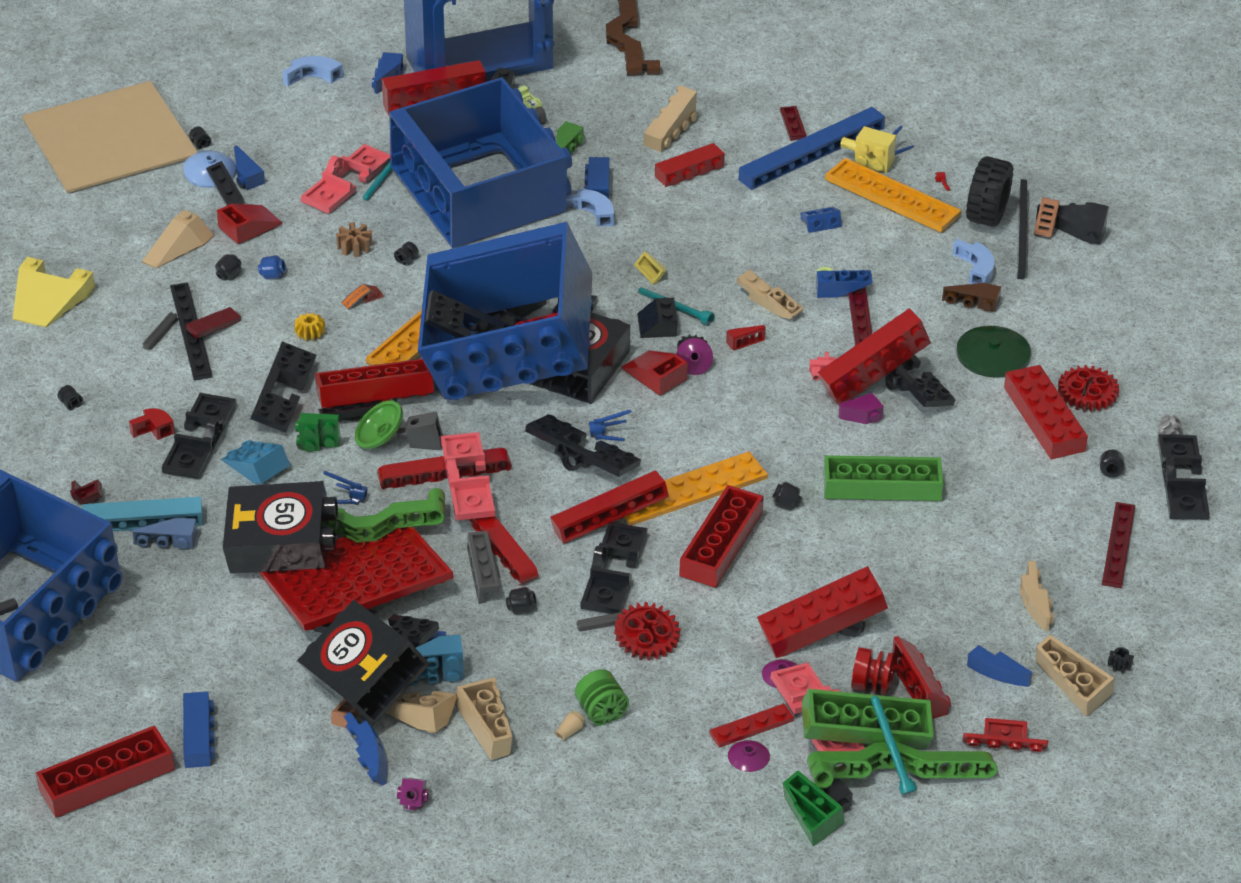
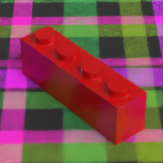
[655,143,725,187]

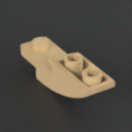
[737,270,804,319]
[1020,561,1054,631]

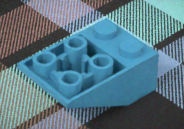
[221,440,290,484]
[410,634,464,686]

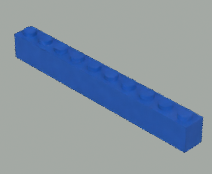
[738,107,885,190]

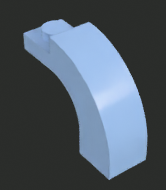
[282,56,343,86]
[566,189,615,226]
[952,239,994,284]

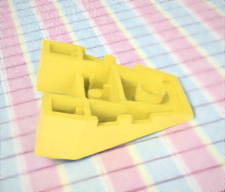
[13,257,95,327]

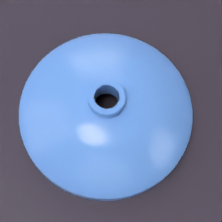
[183,150,236,188]

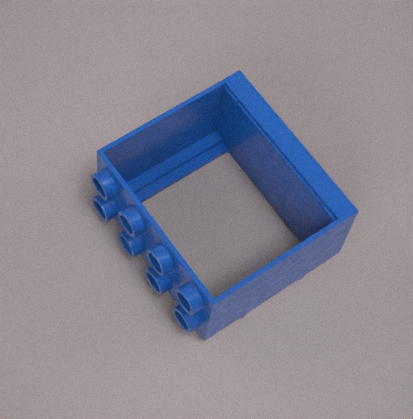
[404,0,554,82]
[389,77,572,248]
[418,222,593,400]
[0,469,123,682]

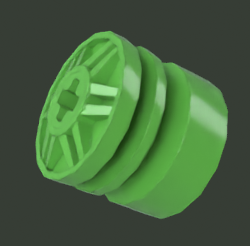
[575,669,629,726]

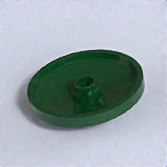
[956,326,1031,378]

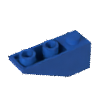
[372,52,403,94]
[816,270,873,298]

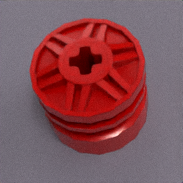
[851,647,895,696]

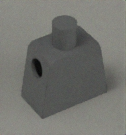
[397,412,443,450]

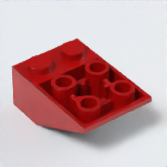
[217,204,282,244]
[622,350,688,396]

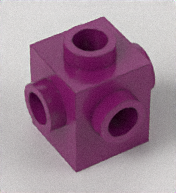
[397,777,429,810]

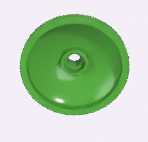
[355,401,403,449]

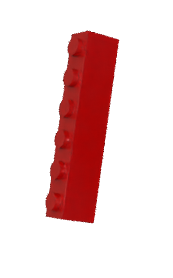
[550,470,669,544]

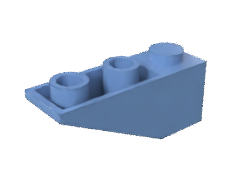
[132,518,197,549]

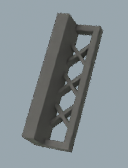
[467,531,500,604]

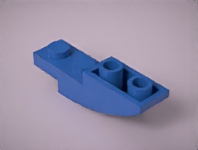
[343,712,388,785]

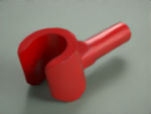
[935,172,951,191]

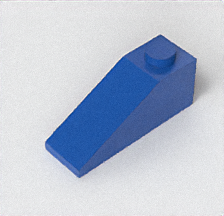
[234,145,265,191]

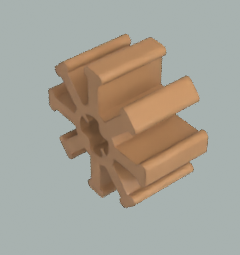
[336,222,373,257]

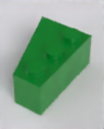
[782,770,845,846]

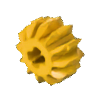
[294,312,325,342]

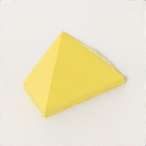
[634,251,667,285]

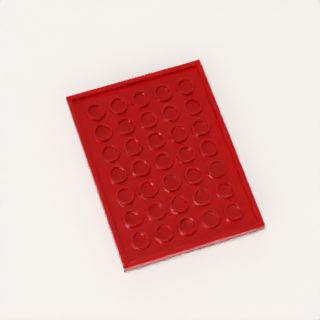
[259,527,454,631]

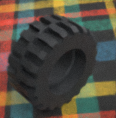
[966,156,1014,227]

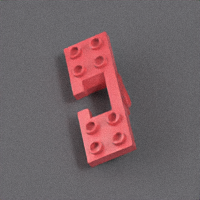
[301,144,390,214]
[441,432,495,520]
[770,662,865,751]

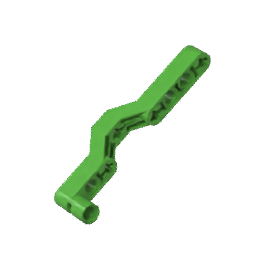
[328,488,445,542]
[807,742,997,788]

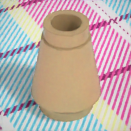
[555,711,585,741]

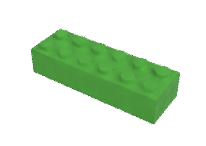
[823,455,943,501]
[802,689,934,749]

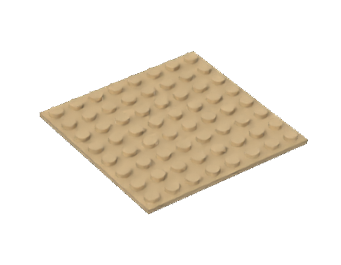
[22,81,197,193]

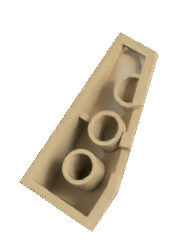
[142,210,214,269]
[385,691,457,733]

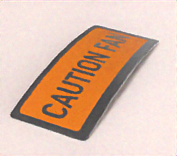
[341,283,372,310]

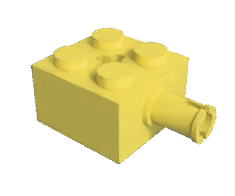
[840,126,896,173]

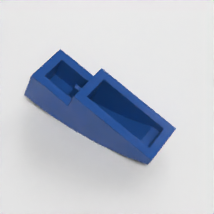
[967,645,1032,687]

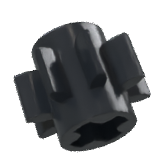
[1107,647,1134,673]

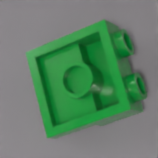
[295,413,341,452]

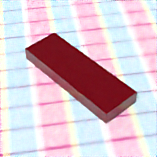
[780,106,807,141]
[186,307,241,339]

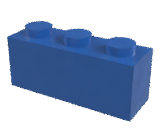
[584,157,610,199]

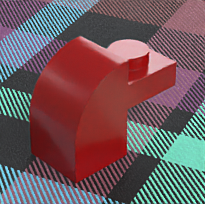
[129,408,175,440]

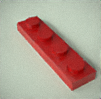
[710,703,794,748]

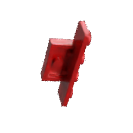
[962,718,1048,752]

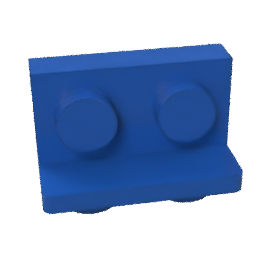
[800,206,842,233]

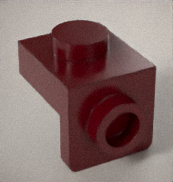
[70,479,102,505]

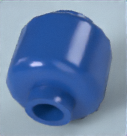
[258,255,286,279]

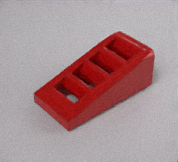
[726,325,766,351]

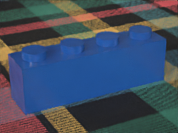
[183,691,215,768]

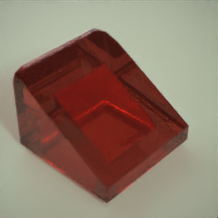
[361,285,385,304]

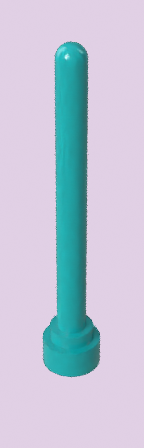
[363,162,392,200]
[638,287,715,326]
[871,696,917,795]

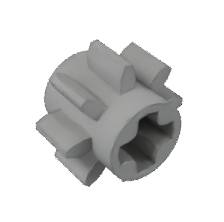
[1158,414,1182,435]

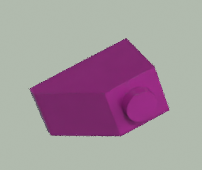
[838,393,884,424]

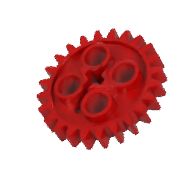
[1058,365,1119,412]
[614,602,681,661]

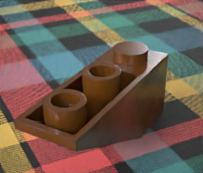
[942,283,1001,312]

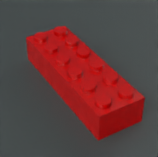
[382,60,486,116]
[818,308,931,406]
[315,359,434,408]
[1004,365,1088,460]
[679,485,764,588]
[757,566,888,658]
[36,725,175,818]

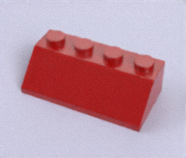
[892,636,951,719]

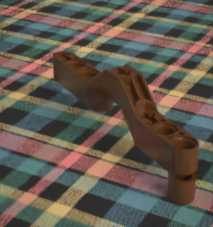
[606,0,660,76]

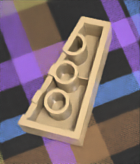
[644,85,697,152]
[1036,635,1114,717]
[455,677,512,760]

